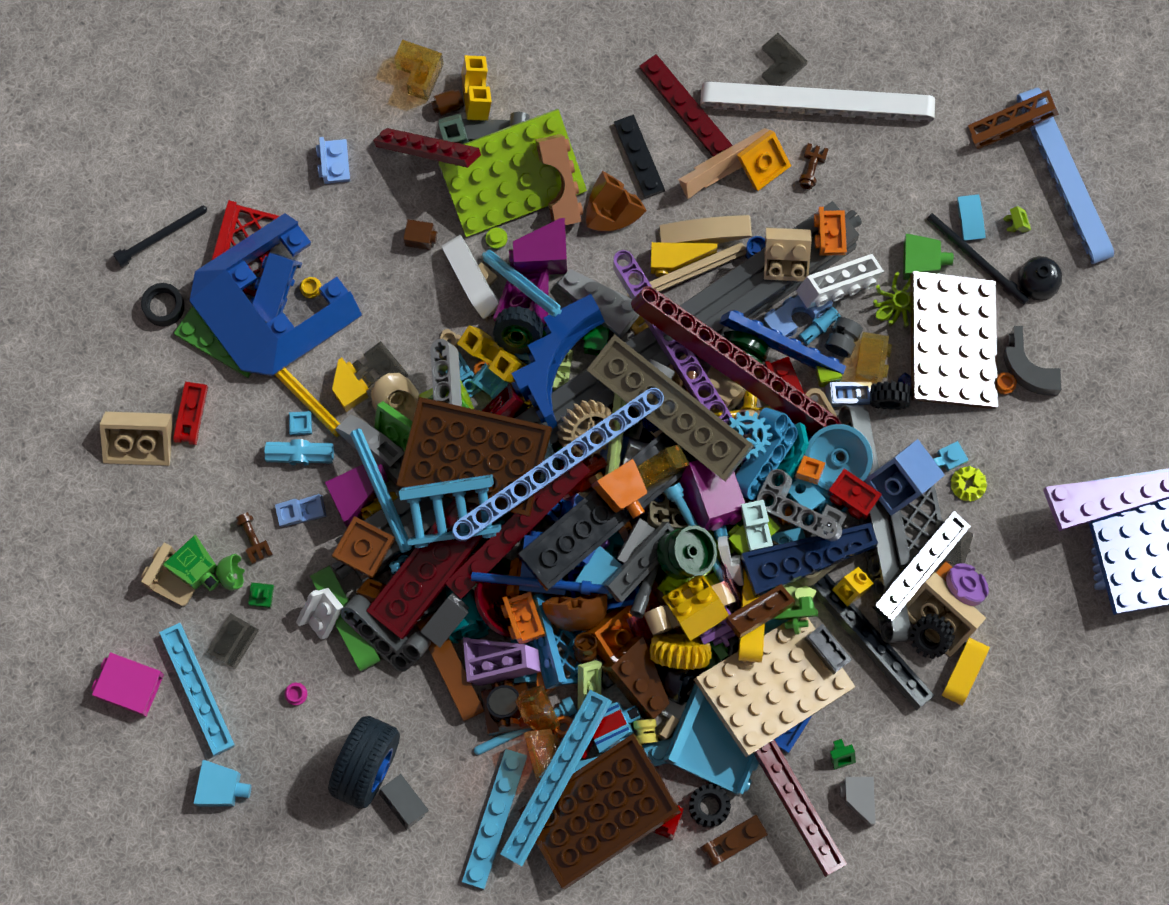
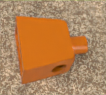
[592,459,647,519]

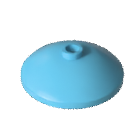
[805,424,873,490]

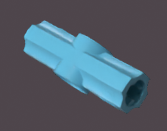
[265,439,334,466]

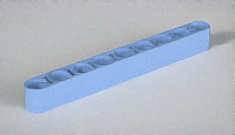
[1017,87,1114,264]

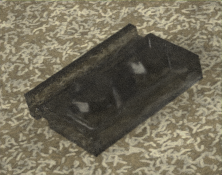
[207,613,259,669]

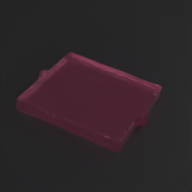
[720,556,742,606]

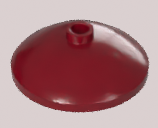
[475,573,524,637]

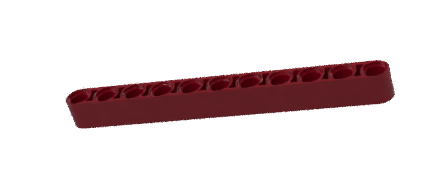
[631,286,841,436]

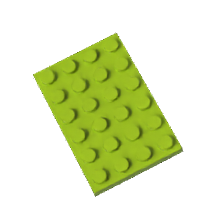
[438,109,587,237]

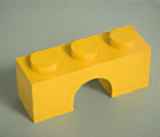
[461,55,492,121]
[457,325,527,383]

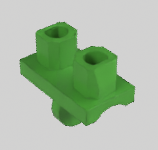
[774,596,818,635]

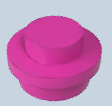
[284,683,308,706]

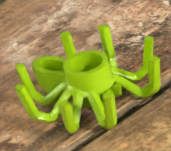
[873,272,911,328]

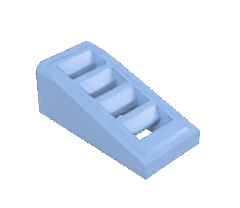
[825,382,872,407]

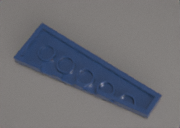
[741,523,878,598]

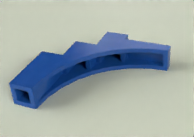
[512,294,605,429]

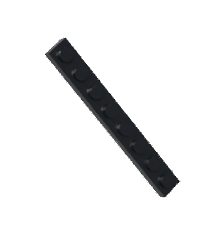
[808,574,935,711]

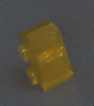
[854,332,892,383]

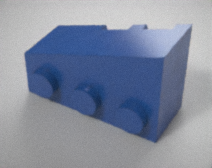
[250,253,302,322]

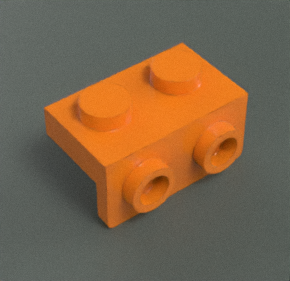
[814,207,847,256]
[501,592,546,644]

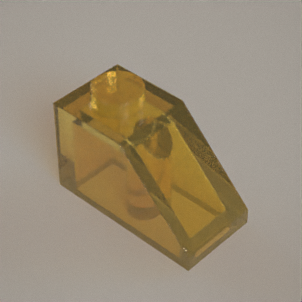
[637,445,690,489]

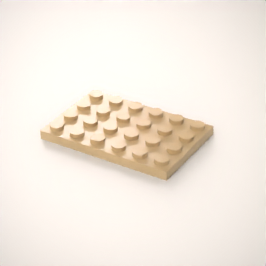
[694,617,855,757]

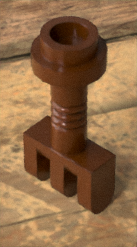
[799,143,829,190]
[236,512,273,564]

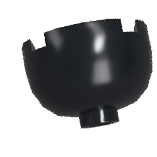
[1018,256,1062,300]
[658,666,701,705]

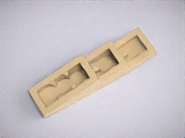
[660,215,752,244]

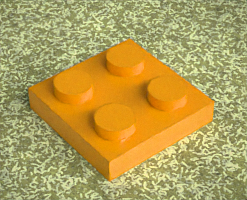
[737,130,791,191]

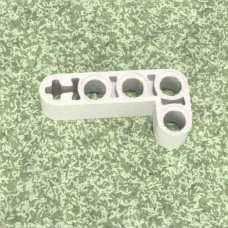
[442,235,499,319]

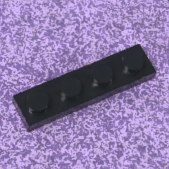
[614,114,665,199]

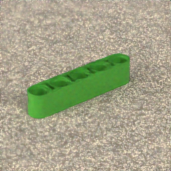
[310,565,380,672]

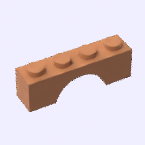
[535,134,583,225]

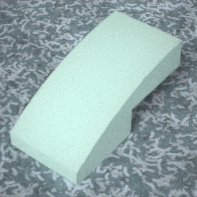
[741,500,773,551]

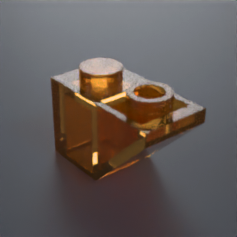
[515,685,560,734]

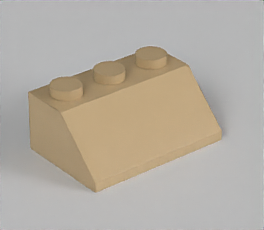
[100,412,173,466]
[906,572,986,657]

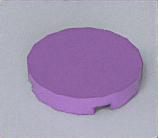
[946,563,989,606]

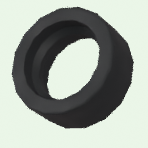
[141,283,185,327]

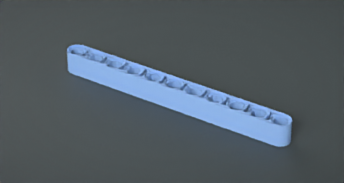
[452,388,664,541]

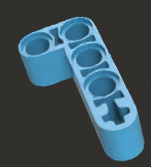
[735,408,798,500]

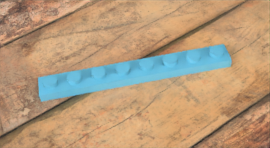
[500,690,612,866]

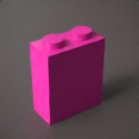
[92,652,164,717]

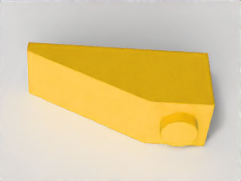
[651,242,717,277]

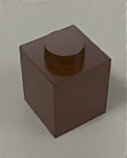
[403,219,438,250]

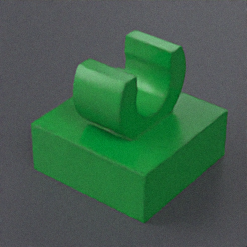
[248,582,274,608]
[830,739,856,770]

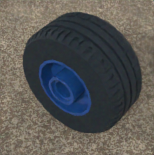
[328,716,400,809]

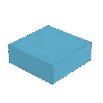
[289,411,312,435]

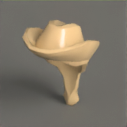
[371,373,419,422]

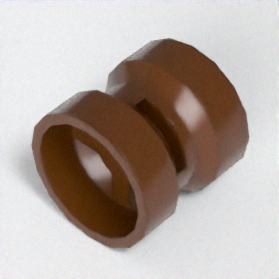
[574,632,597,664]

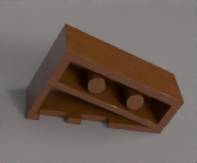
[601,636,670,719]

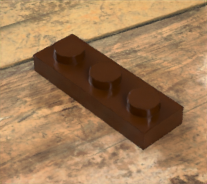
[725,584,795,639]

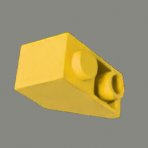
[332,357,369,412]

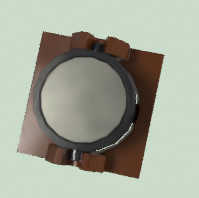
[481,680,534,736]

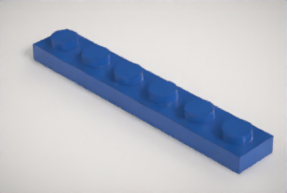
[719,310,846,374]

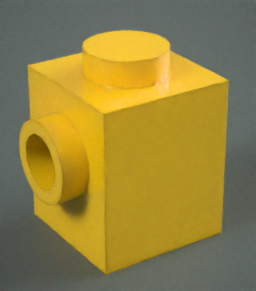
[832,567,874,607]

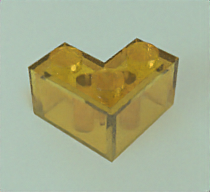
[394,40,444,101]

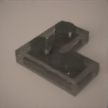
[762,33,808,86]

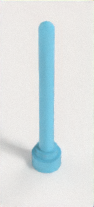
[664,483,728,582]
[474,696,577,755]

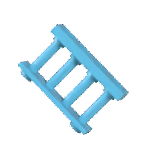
[399,474,501,548]

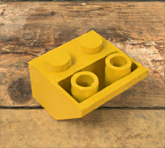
[662,575,729,641]

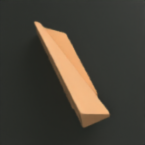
[678,128,769,199]

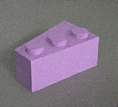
[463,637,540,686]

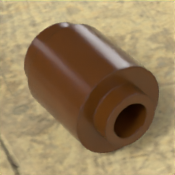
[431,89,464,116]

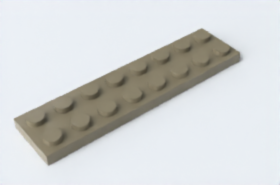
[587,334,754,482]

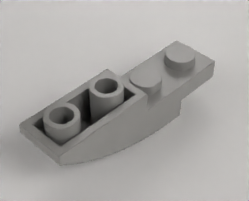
[335,414,405,489]

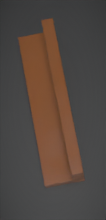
[968,90,1059,149]

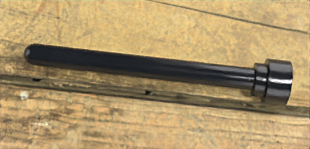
[112,205,207,268]

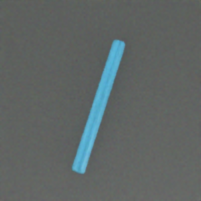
[482,250,562,317]
[350,428,412,553]

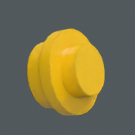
[300,277,322,299]

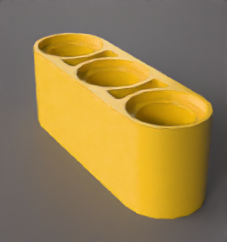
[941,637,990,706]

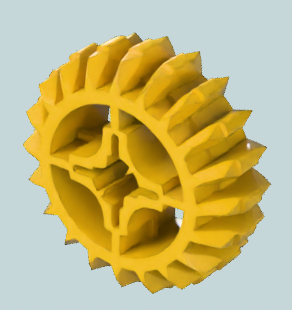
[649,633,712,670]

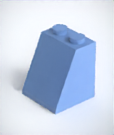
[864,439,945,516]

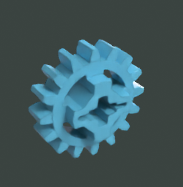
[728,411,772,462]

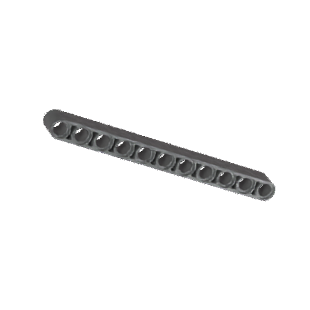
[839,405,911,643]

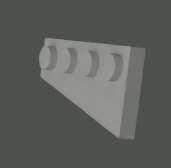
[558,269,640,339]

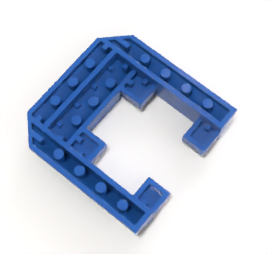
[189,213,362,376]

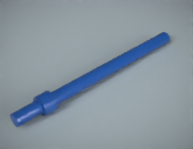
[471,572,609,595]

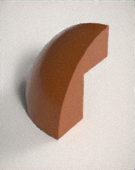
[586,171,647,231]
[542,593,607,632]

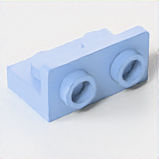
[316,137,350,184]

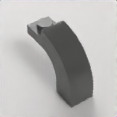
[1003,326,1062,395]

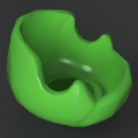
[216,553,245,591]

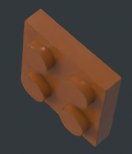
[332,516,395,578]

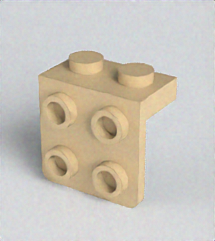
[141,543,195,606]

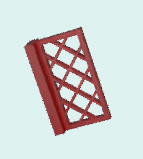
[212,200,279,297]

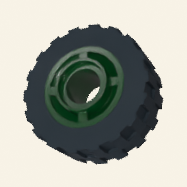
[493,306,544,355]

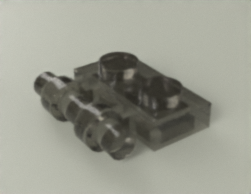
[352,341,408,392]

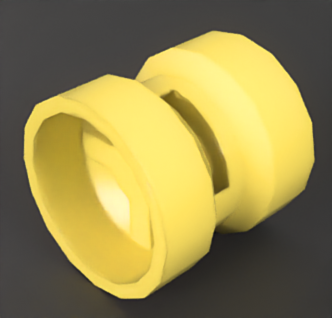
[633,719,659,744]

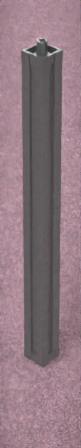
[332,201,862,583]

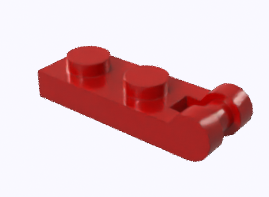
[173,381,208,445]

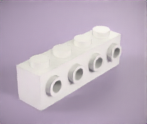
[796,254,884,309]

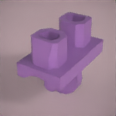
[699,606,735,648]

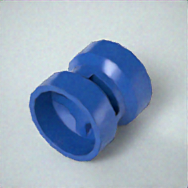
[746,236,765,259]

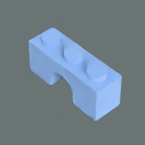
[763,295,833,338]

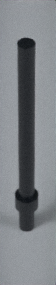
[927,213,1030,305]

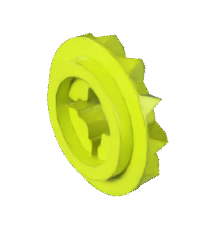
[951,466,987,501]

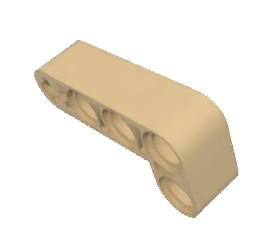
[644,580,736,637]

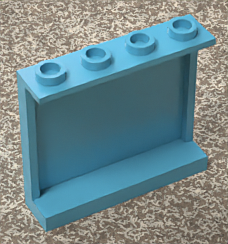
[663,683,759,795]

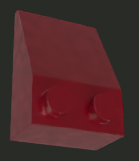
[481,382,530,418]

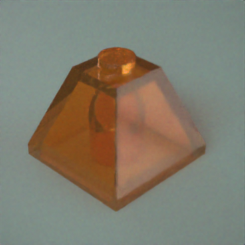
[524,729,560,784]

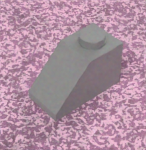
[840,777,876,826]

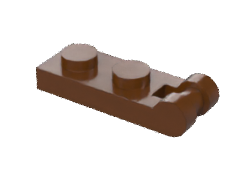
[700,815,768,868]

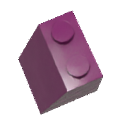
[509,218,567,275]
[679,460,745,531]
[325,464,389,528]

